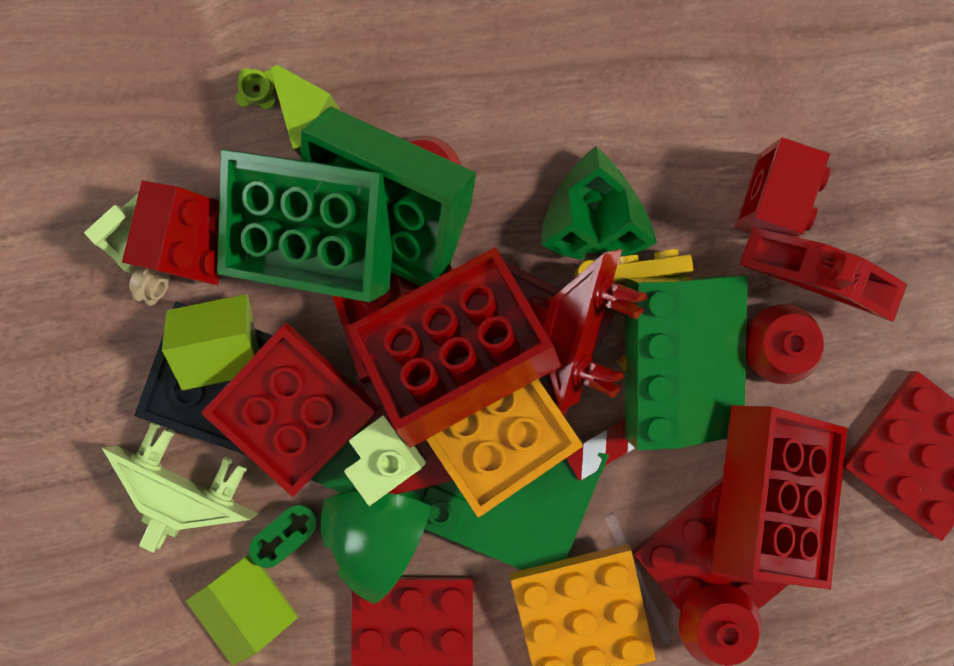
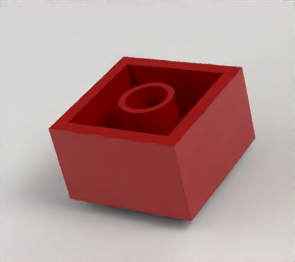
[734,137,831,237]
[122,180,220,286]

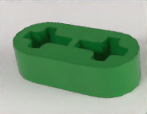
[249,503,319,568]

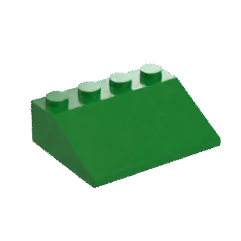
[301,107,476,287]
[217,149,392,302]
[625,275,748,450]

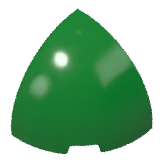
[541,146,657,260]
[321,491,431,604]

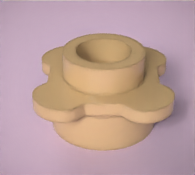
[129,267,170,306]

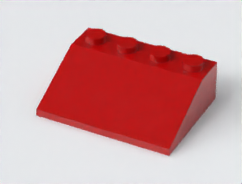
[347,247,561,448]
[712,405,847,590]

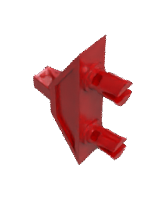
[739,227,907,322]
[527,249,647,411]

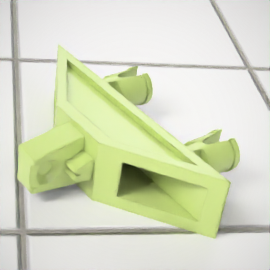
[102,422,258,553]

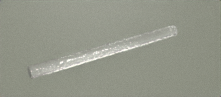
[604,512,673,645]

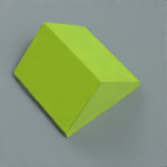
[270,65,341,157]
[162,294,259,391]
[186,554,299,666]

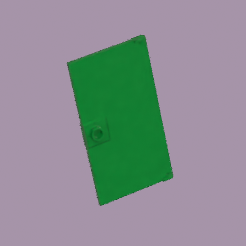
[310,371,609,570]

